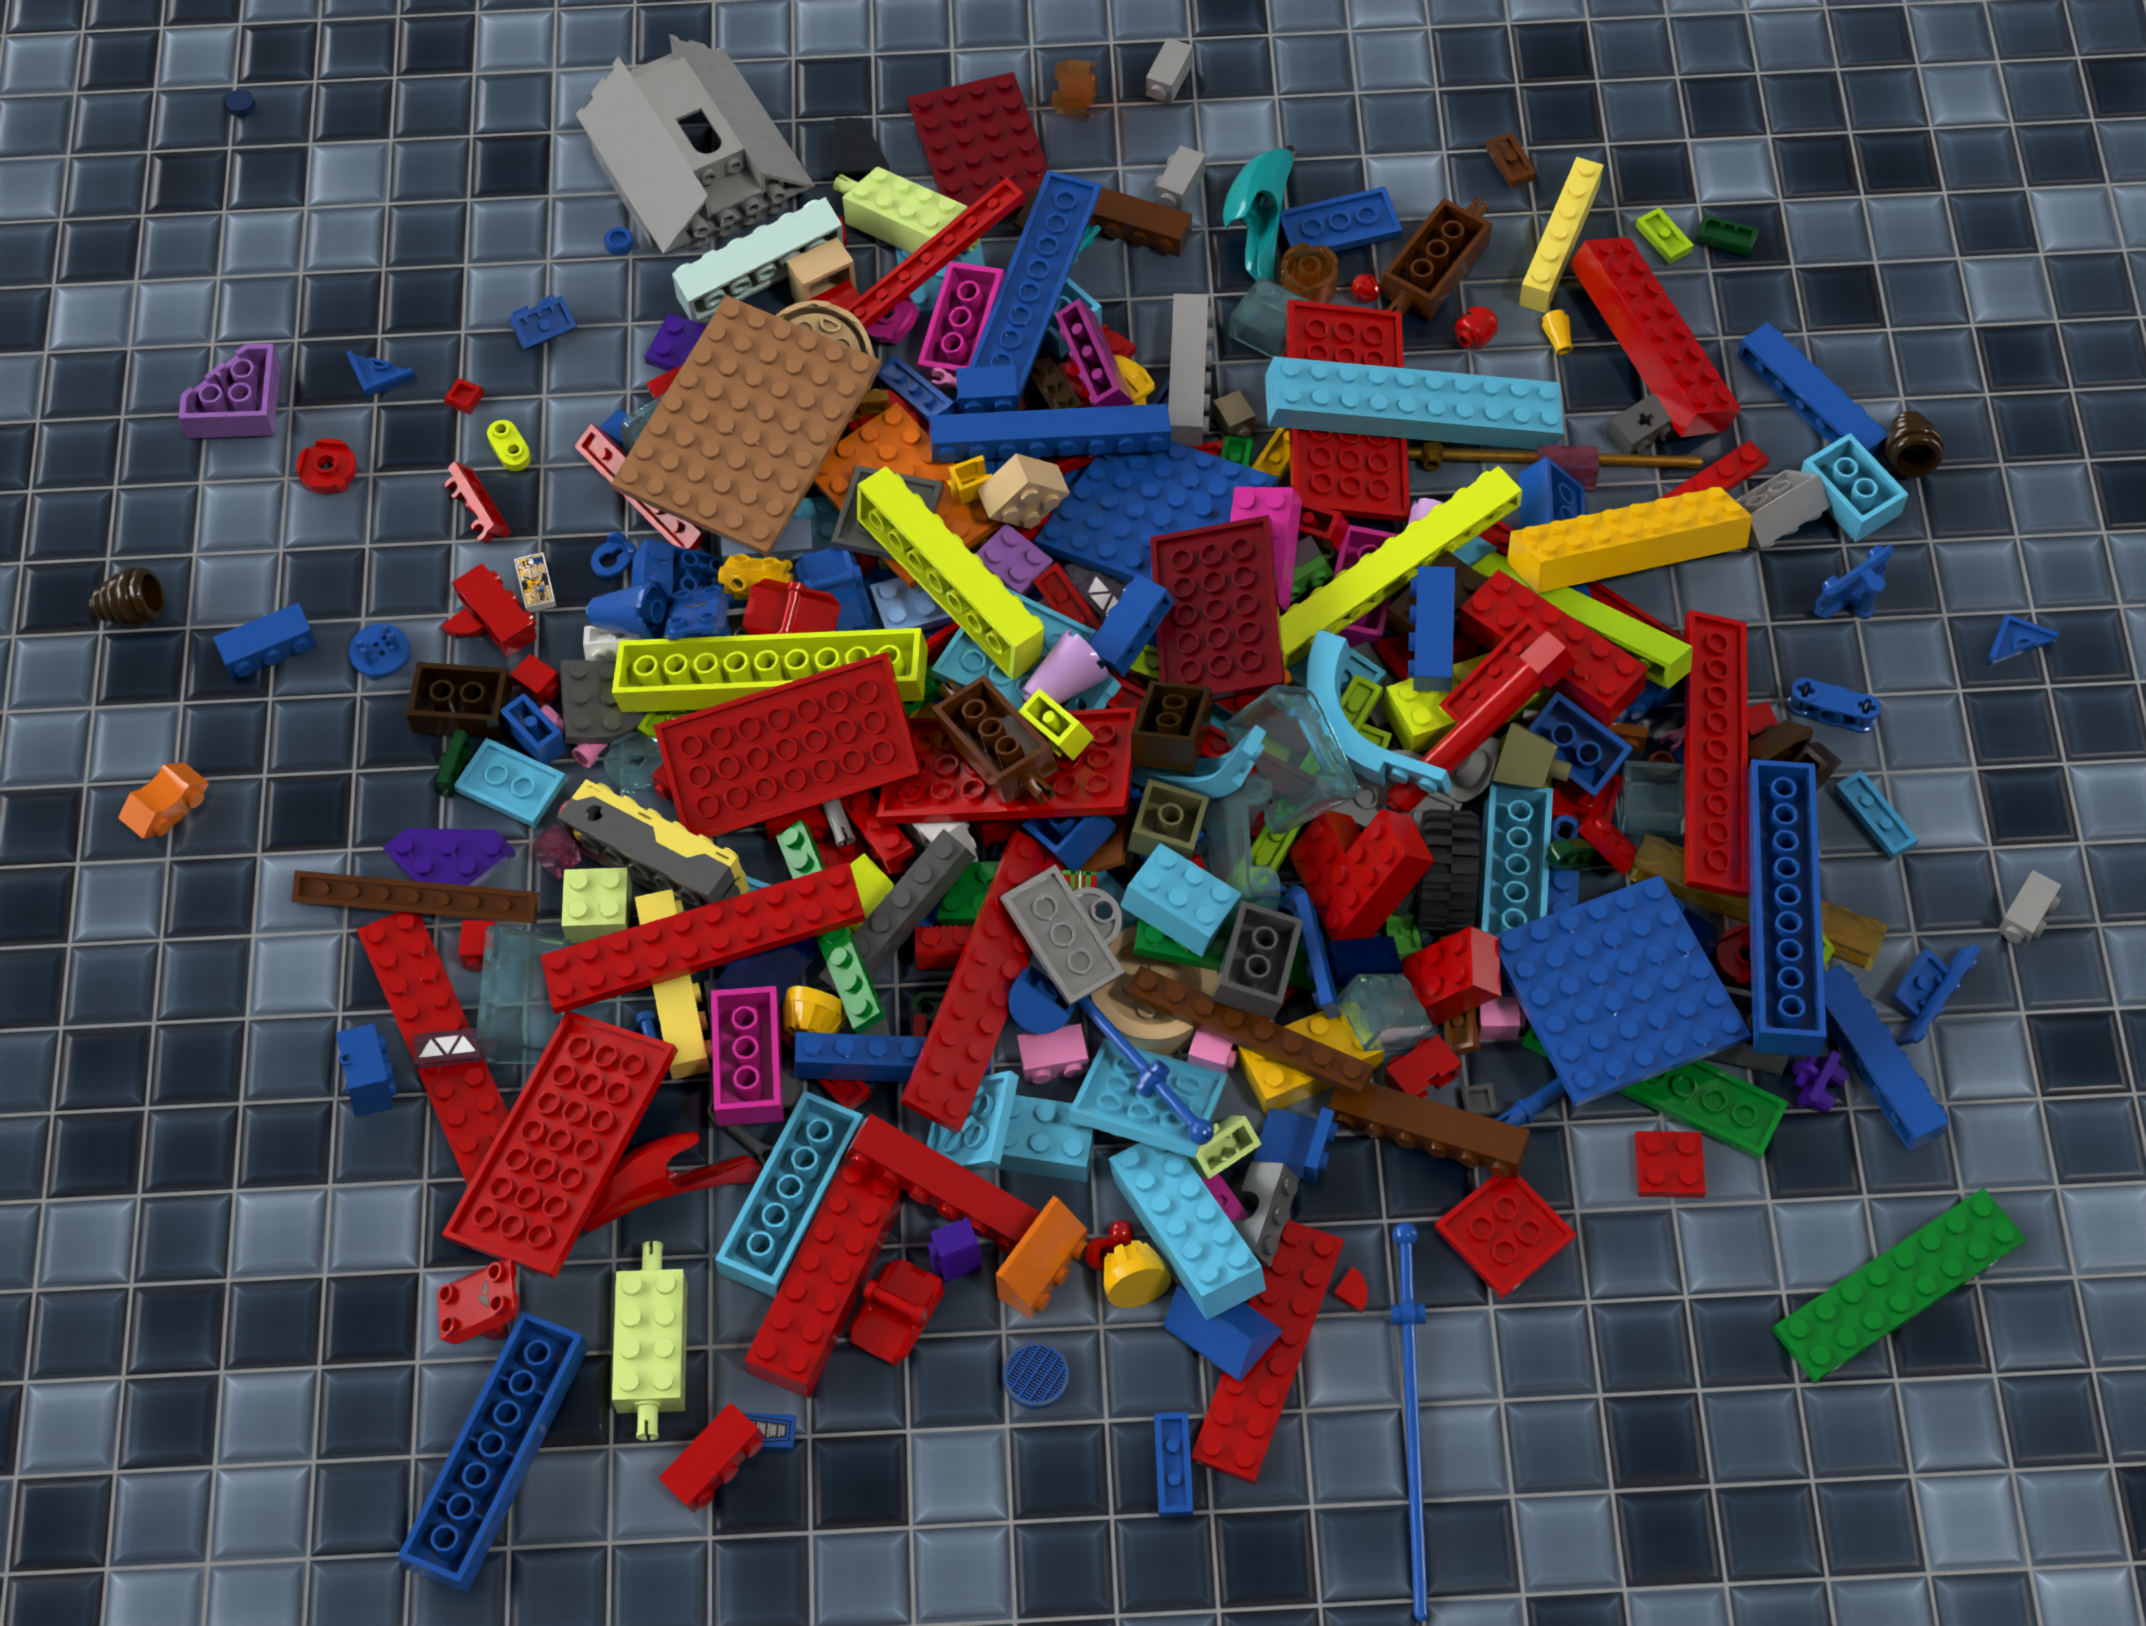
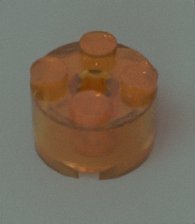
[1051,58,1098,118]
[1280,242,1338,304]

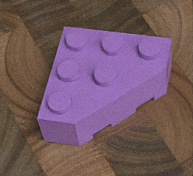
[178,343,281,439]

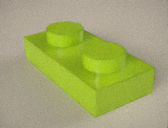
[1635,207,1694,264]

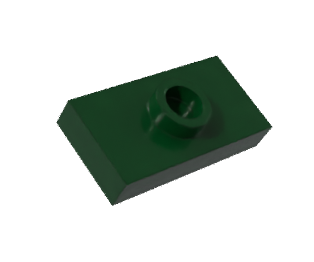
[1695,214,1759,256]
[436,729,472,798]

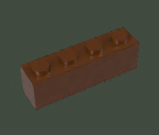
[1088,187,1192,257]

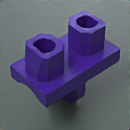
[1791,1050,1850,1113]

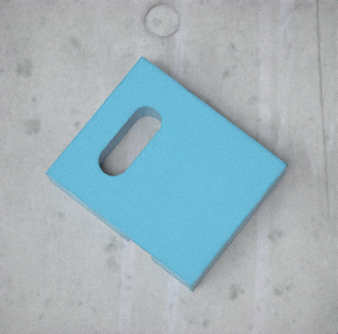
[1065,664,1122,711]

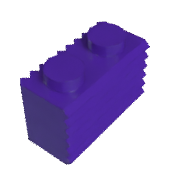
[926,1217,982,1283]

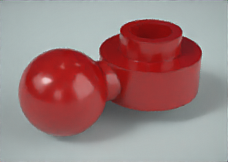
[1085,1220,1134,1271]

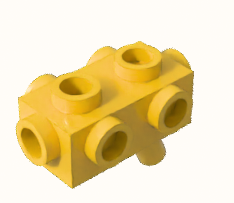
[718,554,793,600]

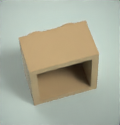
[786,237,857,303]
[977,453,1070,529]

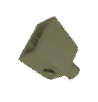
[1492,722,1573,788]

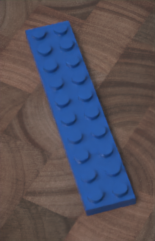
[955,170,1102,409]

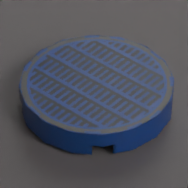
[1003,1342,1070,1410]

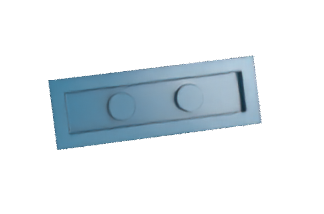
[1834,770,1919,860]

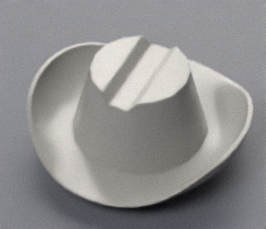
[1447,737,1499,801]

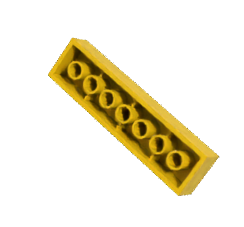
[1507,487,1752,593]

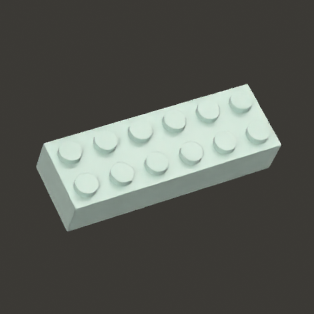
[672,197,844,322]

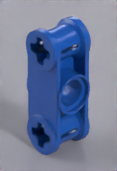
[1787,678,1881,734]

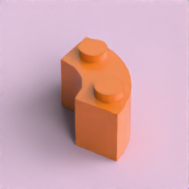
[118,762,209,839]

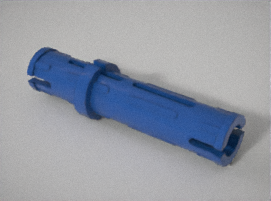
[1494,1077,1568,1127]

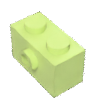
[1186,1115,1261,1179]

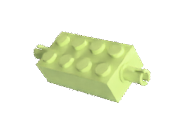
[833,166,980,254]
[612,1241,688,1441]

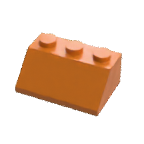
[996,1195,1088,1319]

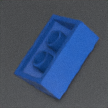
[1519,456,1586,529]
[1528,691,1633,797]

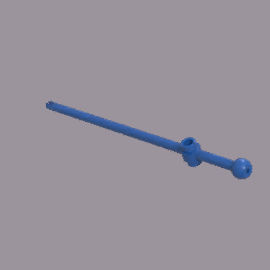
[1033,952,1214,1145]
[1391,1223,1427,1622]

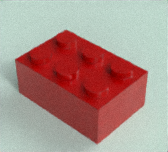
[1402,926,1501,1028]

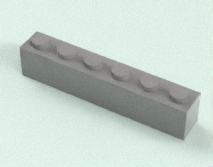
[1168,294,1214,446]

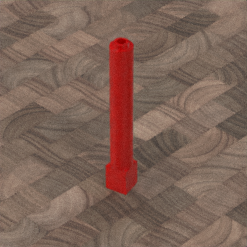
[1386,631,1577,815]

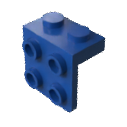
[1254,1107,1338,1184]

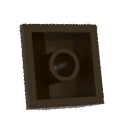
[1748,720,1814,770]

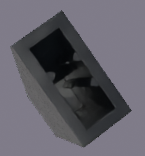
[833,117,890,182]

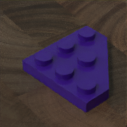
[383,828,516,886]

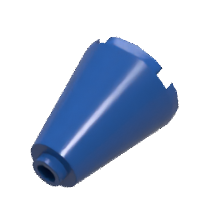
[586,581,673,640]

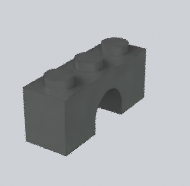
[1231,1162,1300,1268]

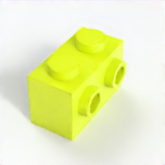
[1018,688,1094,761]

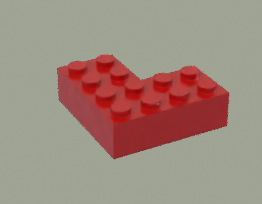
[1288,809,1435,950]

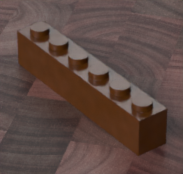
[1328,1082,1530,1178]

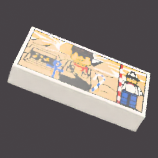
[514,552,556,612]

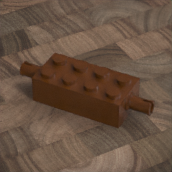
[1380,197,1492,321]
[932,675,1059,804]

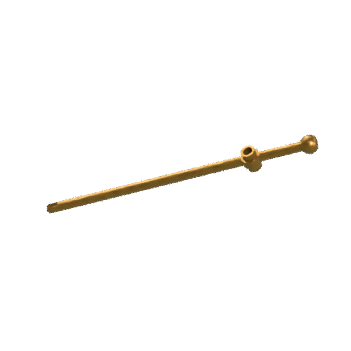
[1407,440,1704,471]

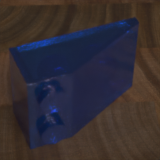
[716,936,821,1004]

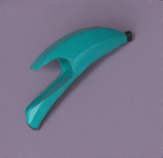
[1223,145,1297,287]

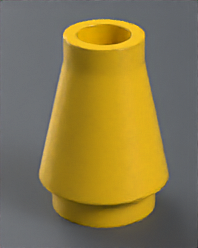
[1541,310,1573,355]

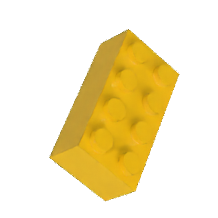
[1238,997,1385,1115]

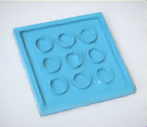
[931,587,1097,711]
[1067,1038,1228,1158]

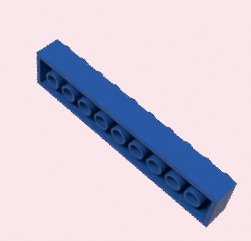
[1748,759,1827,1057]

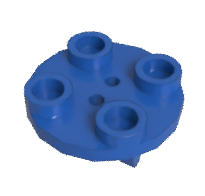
[349,623,411,681]

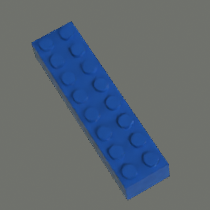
[397,1311,589,1594]

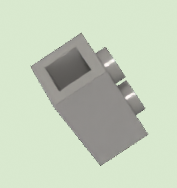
[1146,38,1193,104]
[1154,145,1206,211]
[1997,870,2062,947]

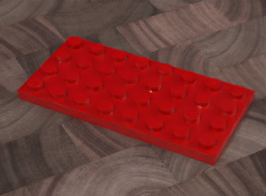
[1286,299,1410,522]
[653,652,923,839]
[876,707,1139,825]
[442,1011,679,1279]

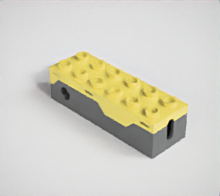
[557,779,750,910]

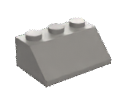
[1735,469,1831,550]

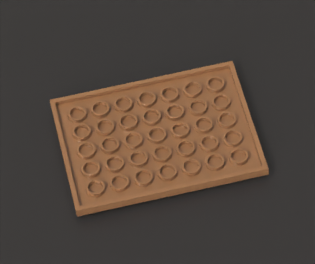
[610,295,882,557]

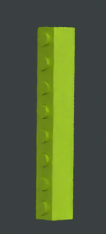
[1471,551,1693,689]

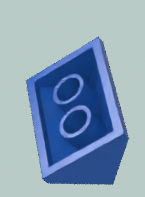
[1163,1284,1283,1383]

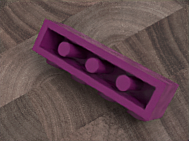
[1055,299,1135,407]

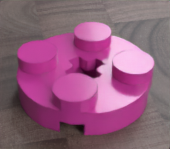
[866,295,919,345]

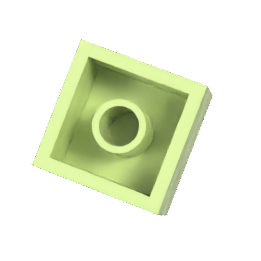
[562,867,632,943]

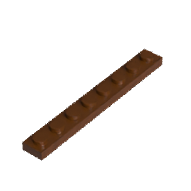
[292,870,540,924]
[1125,966,1374,1098]

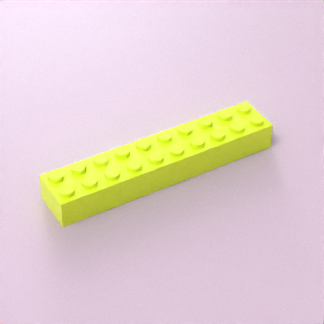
[612,628,928,712]

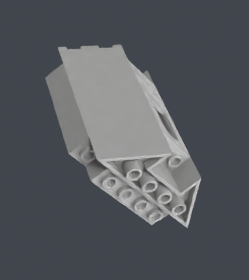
[575,34,815,254]

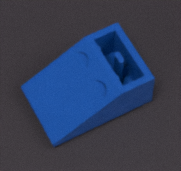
[632,539,729,610]

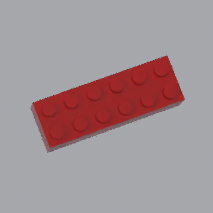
[1458,569,1648,728]

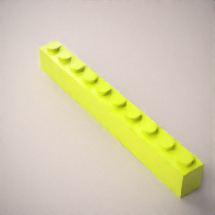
[1280,466,1522,669]

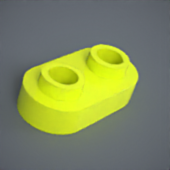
[487,420,531,471]

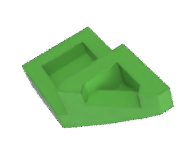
[1384,909,1423,962]

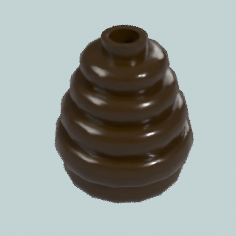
[1884,411,1944,478]
[89,567,165,626]

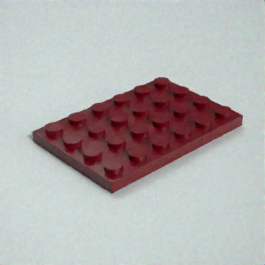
[907,72,1049,218]
[1150,515,1286,700]

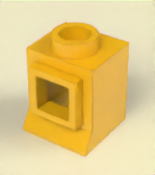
[946,455,992,504]

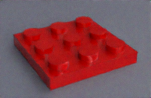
[1434,1174,1577,1300]

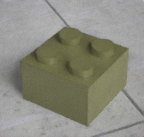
[1127,779,1209,861]

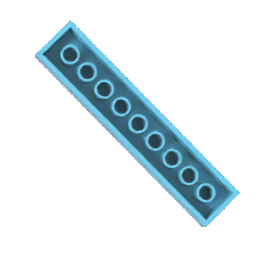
[1265,356,1564,451]

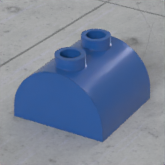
[1008,964,1077,1034]

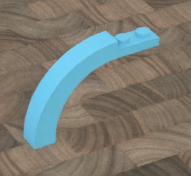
[1307,629,1452,795]
[1131,725,1266,799]

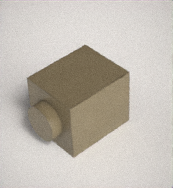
[1213,390,1256,437]

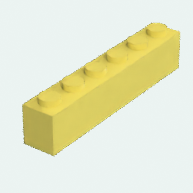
[1519,157,1603,313]
[635,889,713,1080]

